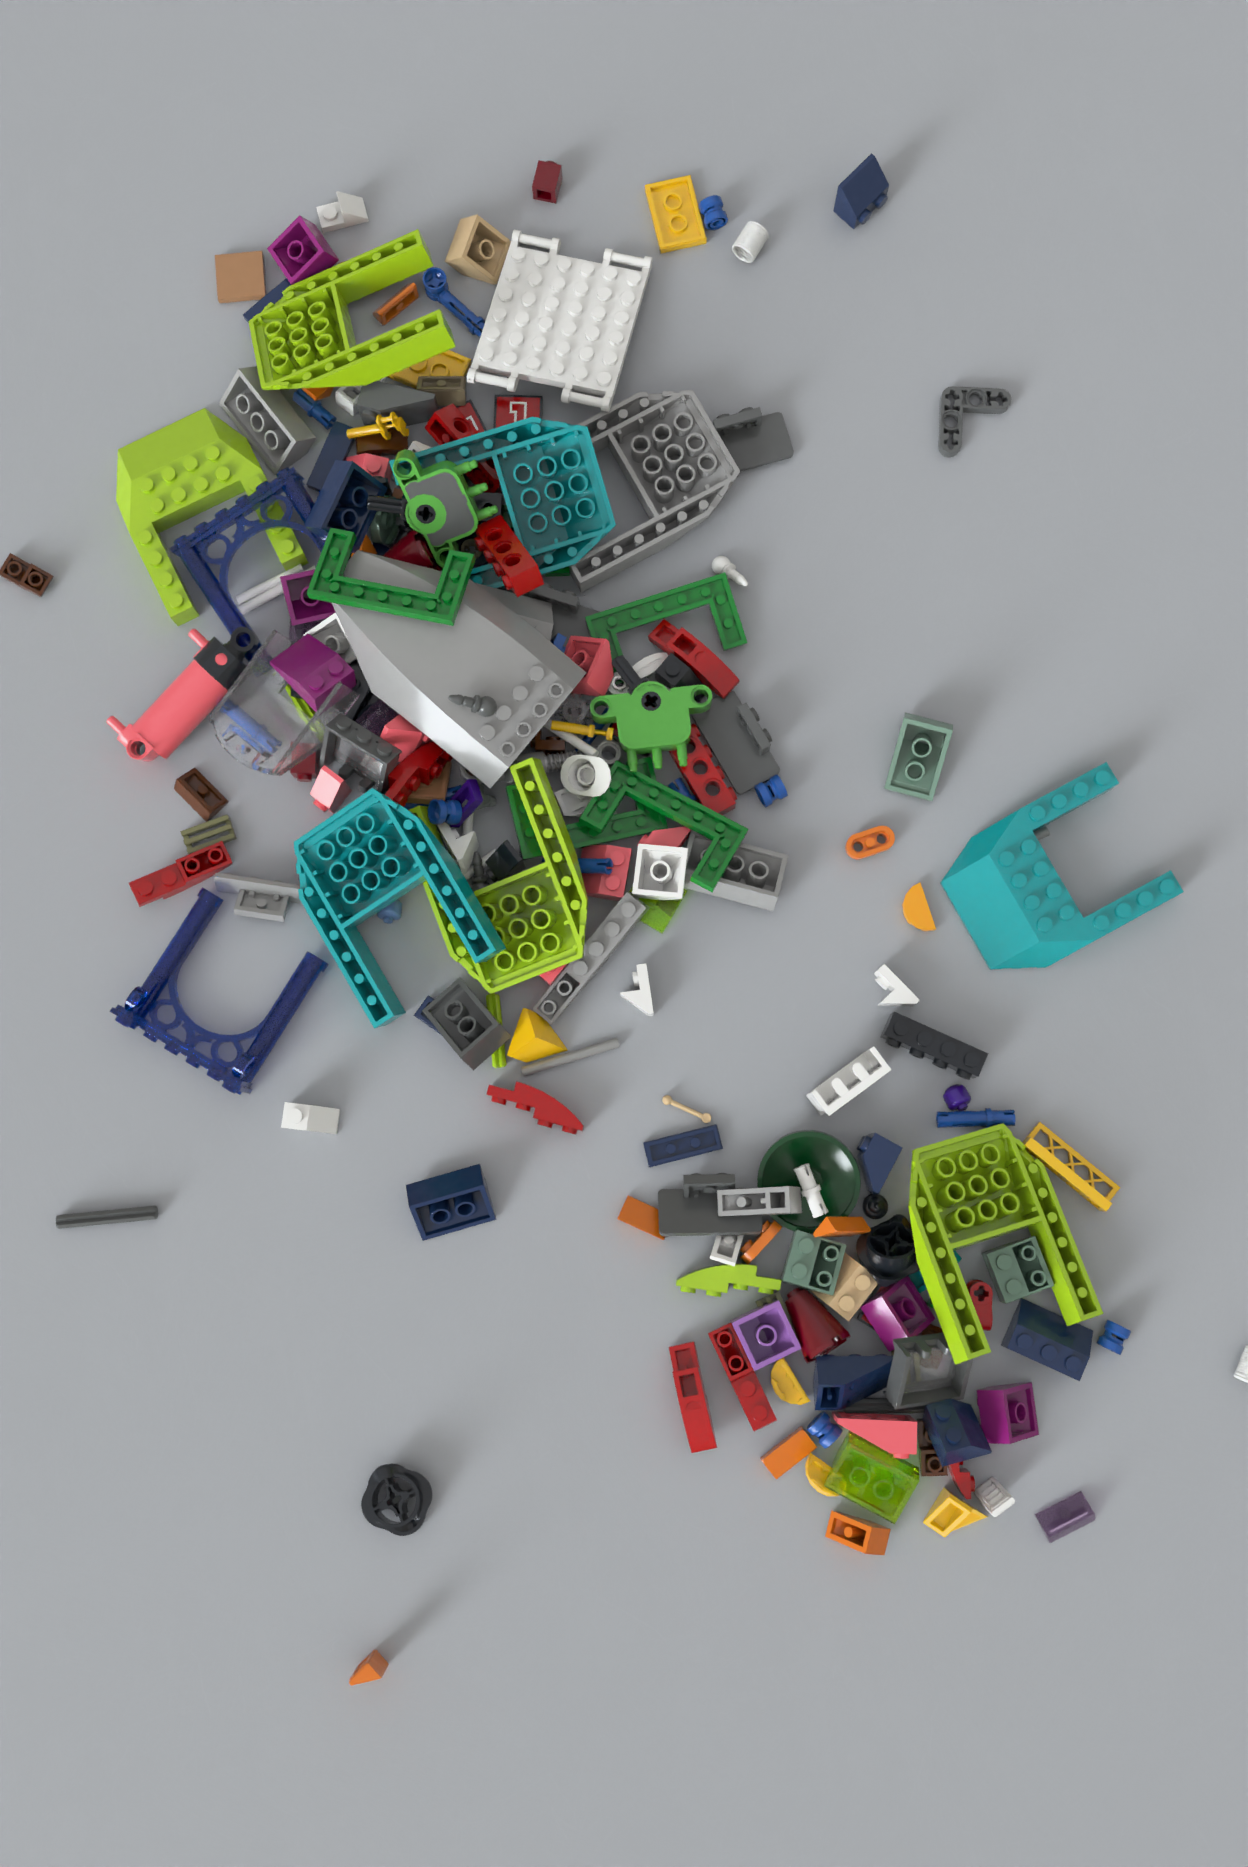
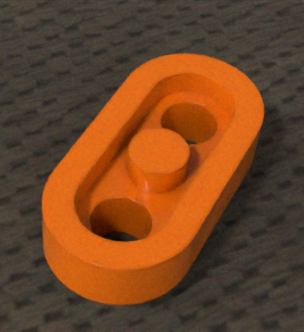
[845,826,895,860]
[740,1220,782,1265]

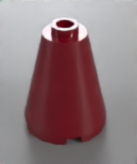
[382,529,442,571]
[785,1287,851,1364]

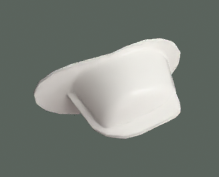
[560,754,611,797]

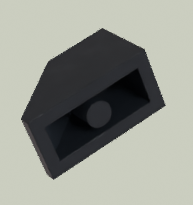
[655,653,705,703]
[485,840,526,883]

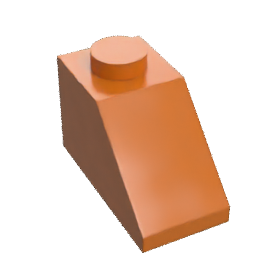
[825,1510,891,1555]

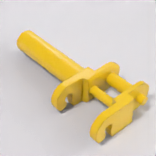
[346,412,409,440]
[551,720,614,741]

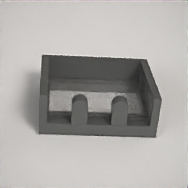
[319,713,402,795]
[883,1332,973,1410]

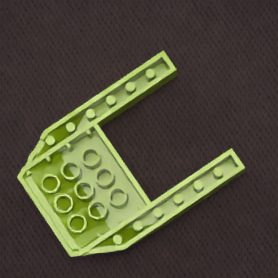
[248,229,456,390]
[116,408,309,626]
[409,757,588,994]
[908,1123,1103,1365]

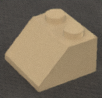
[445,214,511,285]
[809,1253,878,1322]

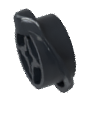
[856,1214,920,1287]
[361,1463,432,1536]

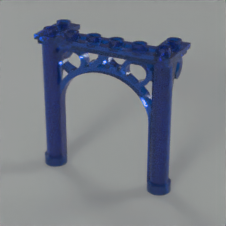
[169,467,350,676]
[110,887,329,1095]

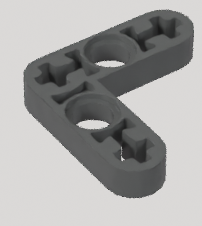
[938,386,1012,458]

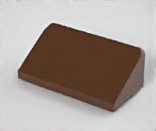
[174,768,229,822]

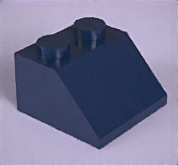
[833,153,889,229]
[856,1133,903,1194]
[922,1398,992,1467]

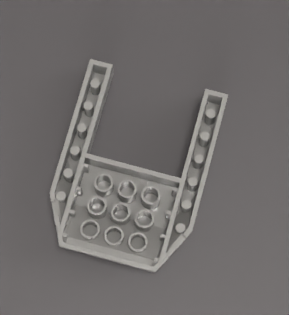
[569,390,741,593]

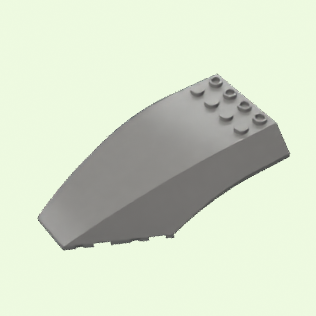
[332,550,586,789]

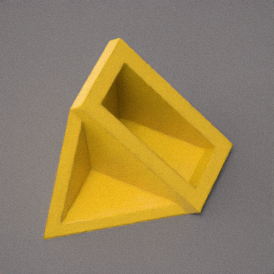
[507,1008,568,1063]
[923,1488,987,1537]

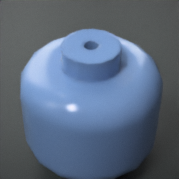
[377,899,402,924]

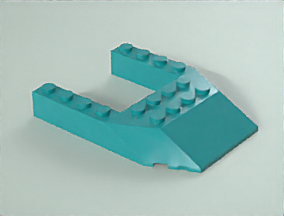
[389,417,616,589]
[940,762,1184,970]
[294,788,506,1029]

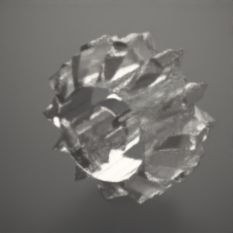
[554,693,596,735]

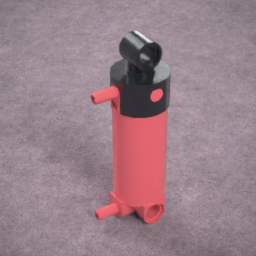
[106,627,259,762]

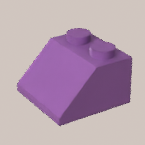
[730,1300,802,1371]

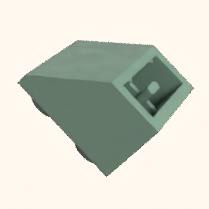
[781,1230,847,1296]
[981,1236,1054,1304]

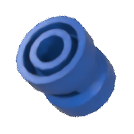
[699,195,728,230]
[423,267,449,301]
[754,774,788,808]
[428,799,462,825]
[1096,1320,1131,1355]
[806,1411,843,1449]

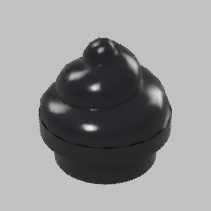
[862,1194,888,1219]

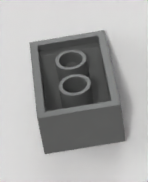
[357,381,439,429]
[422,977,512,1071]

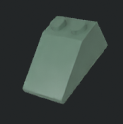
[884,712,953,801]

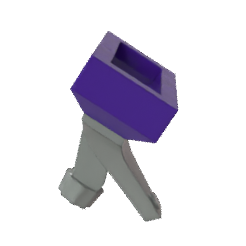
[450,779,496,828]

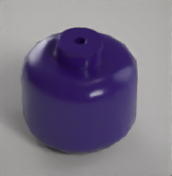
[943,1084,971,1111]

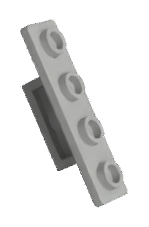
[214,873,302,922]

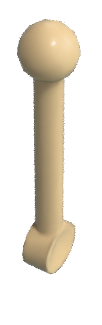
[662,1095,711,1123]

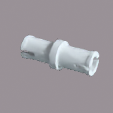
[793,1163,829,1218]

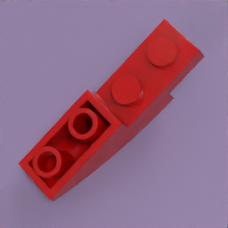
[648,619,740,699]
[385,741,453,807]
[129,841,233,907]
[487,1081,584,1135]
[708,1322,777,1432]
[669,1342,717,1453]

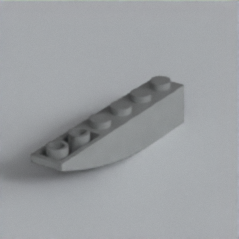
[532,892,649,1025]

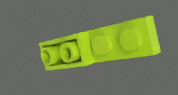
[676,1263,782,1297]

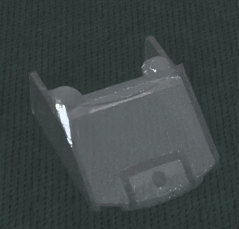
[209,630,360,776]

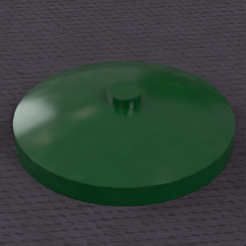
[757,1130,861,1234]

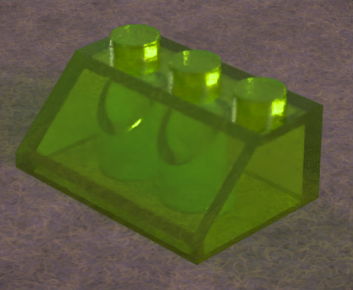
[824,1430,920,1524]

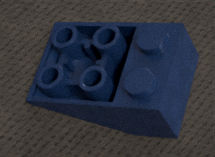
[813,1354,893,1410]

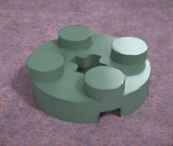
[370,494,401,545]

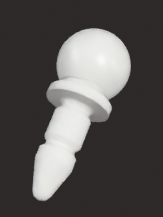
[712,556,748,586]

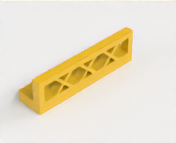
[1022,1122,1121,1212]

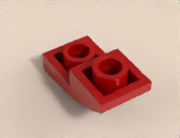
[948,1461,975,1499]

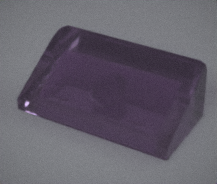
[355,699,399,737]
[1035,1491,1095,1543]

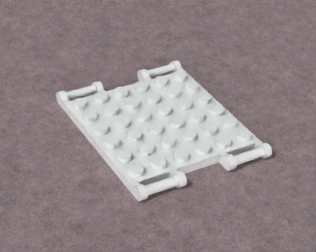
[467,229,653,412]

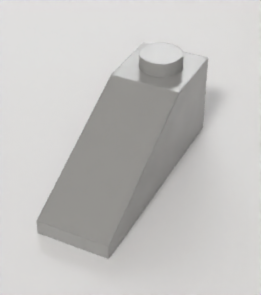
[717,1186,802,1216]

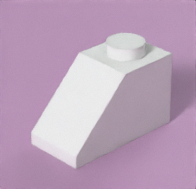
[281,1102,340,1134]

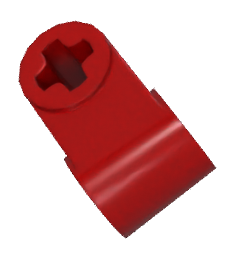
[966,1279,993,1331]

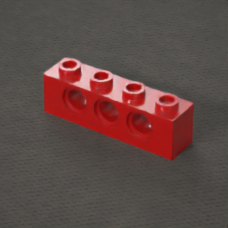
[425,403,503,493]
[474,515,544,597]
[668,723,737,815]

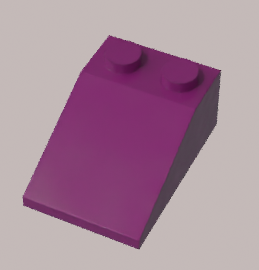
[269,634,356,714]

